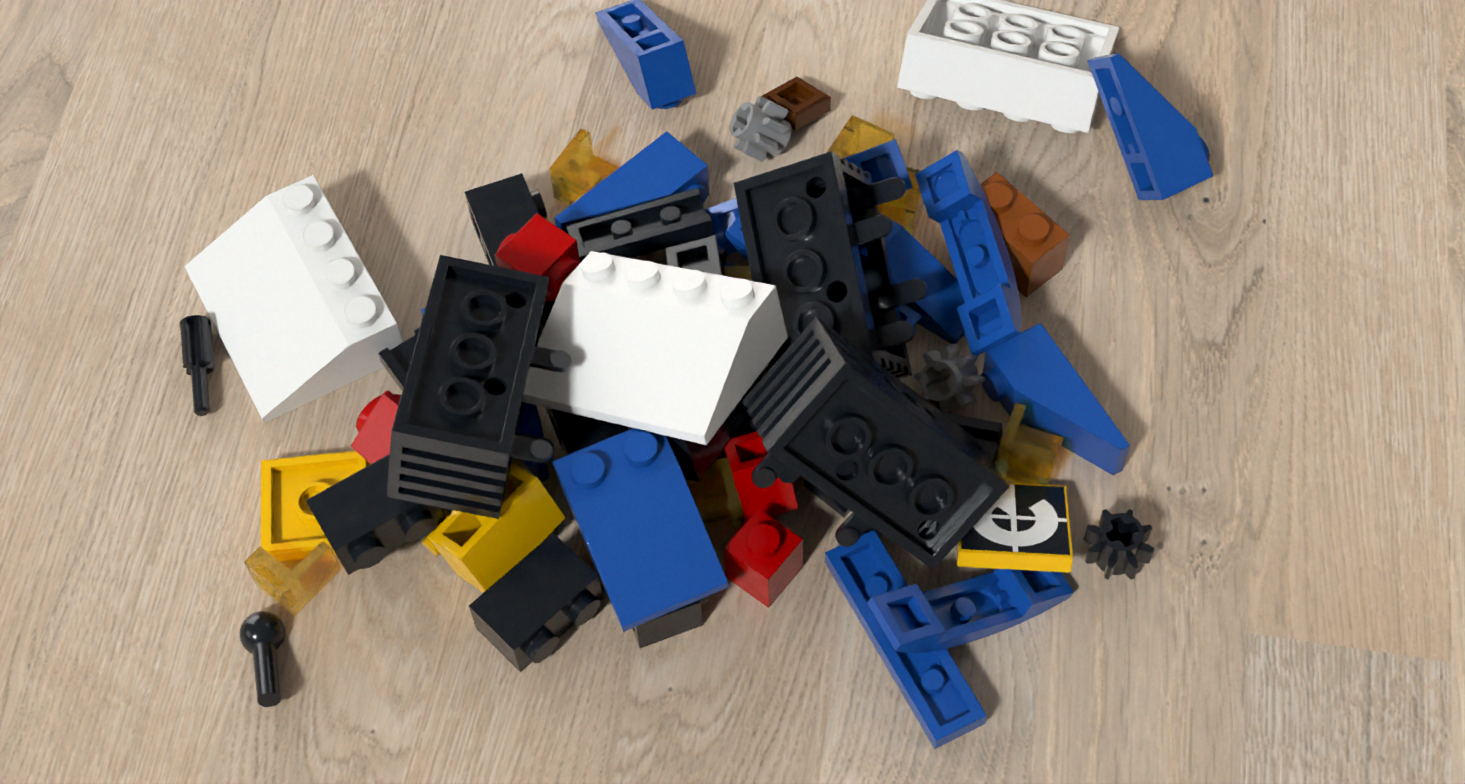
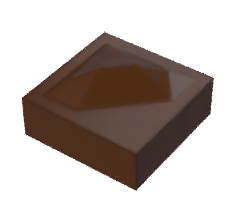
[762,76,831,131]

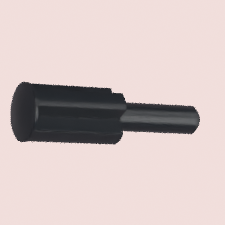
[179,315,214,416]

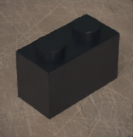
[306,454,446,575]
[469,533,603,672]

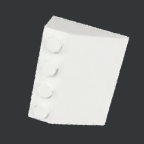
[897,0,1120,133]
[185,175,403,424]
[522,251,788,445]

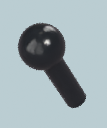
[240,611,285,707]

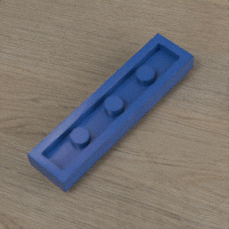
[825,529,987,749]

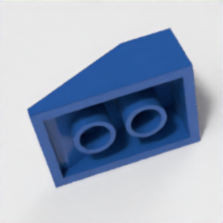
[552,428,729,632]

